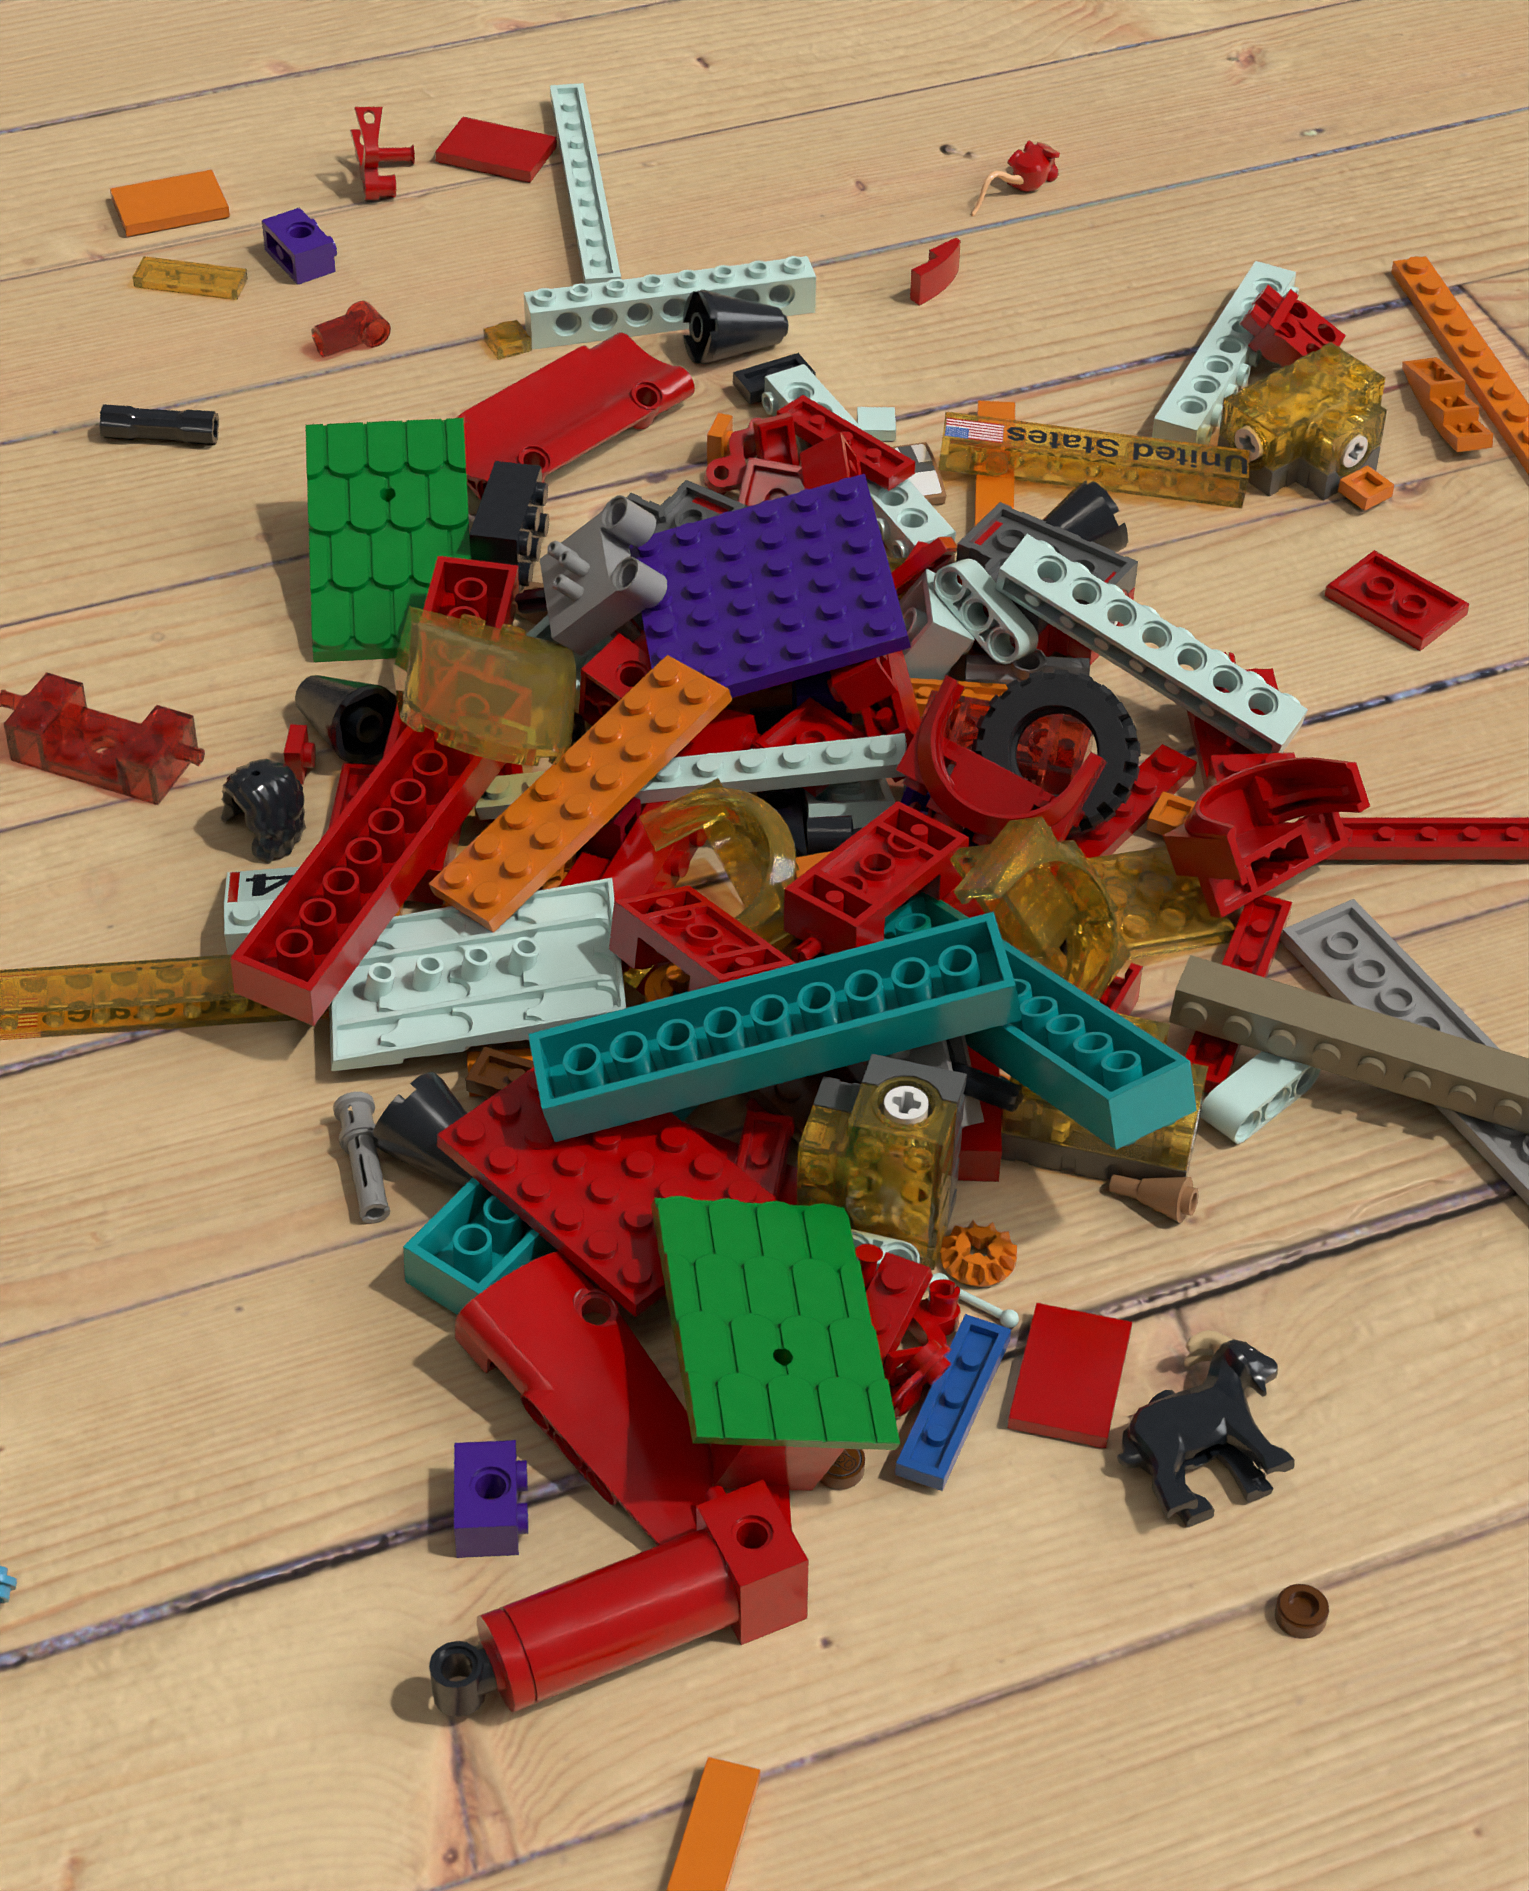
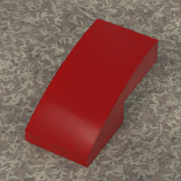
[910,238,961,306]

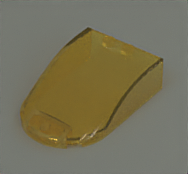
[393,606,576,766]

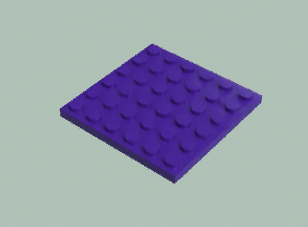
[629,474,911,698]

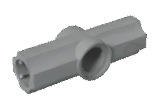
[965,649,1090,684]

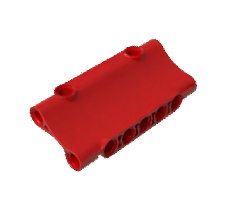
[456,332,695,500]

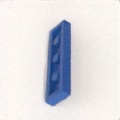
[895,1314,1011,1491]

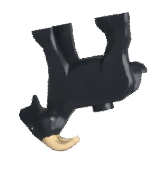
[1117,1330,1295,1528]

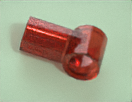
[311,300,391,358]

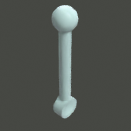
[930,1273,1019,1328]

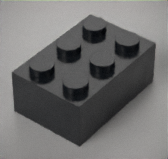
[469,461,549,593]

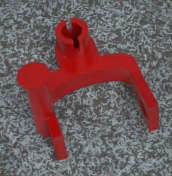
[350,107,415,201]
[704,417,761,495]
[855,1244,961,1388]

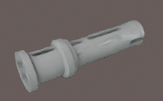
[333,1092,390,1223]

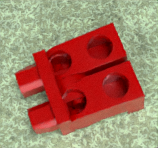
[1239,285,1346,391]

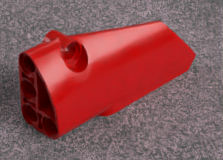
[455,1251,713,1546]

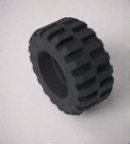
[972,669,1141,838]

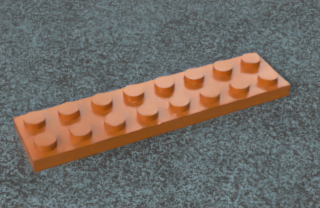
[429,655,732,933]

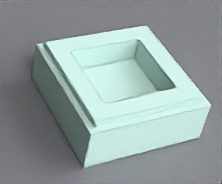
[857,407,896,441]

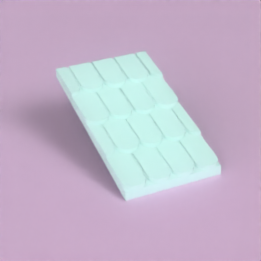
[329,878,626,1071]

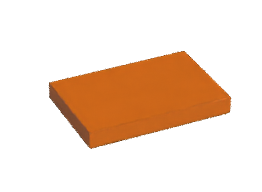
[110,170,230,237]

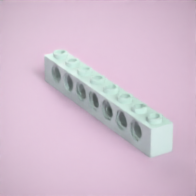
[524,256,816,350]
[1151,261,1299,460]
[762,364,956,564]
[995,534,1308,754]

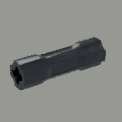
[99,404,219,445]

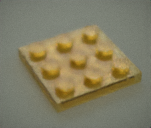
[1058,846,1235,961]

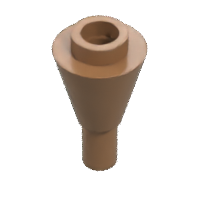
[1109,1174,1199,1223]

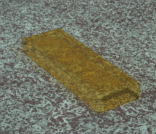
[132,256,248,300]

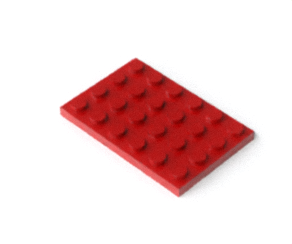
[437,1067,776,1317]

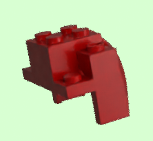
[896,675,1107,858]
[1163,757,1371,918]

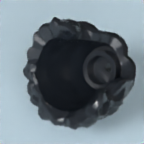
[221,759,306,862]

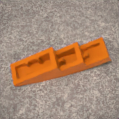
[1402,357,1493,452]

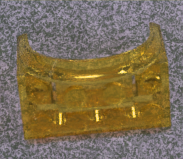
[639,778,800,951]

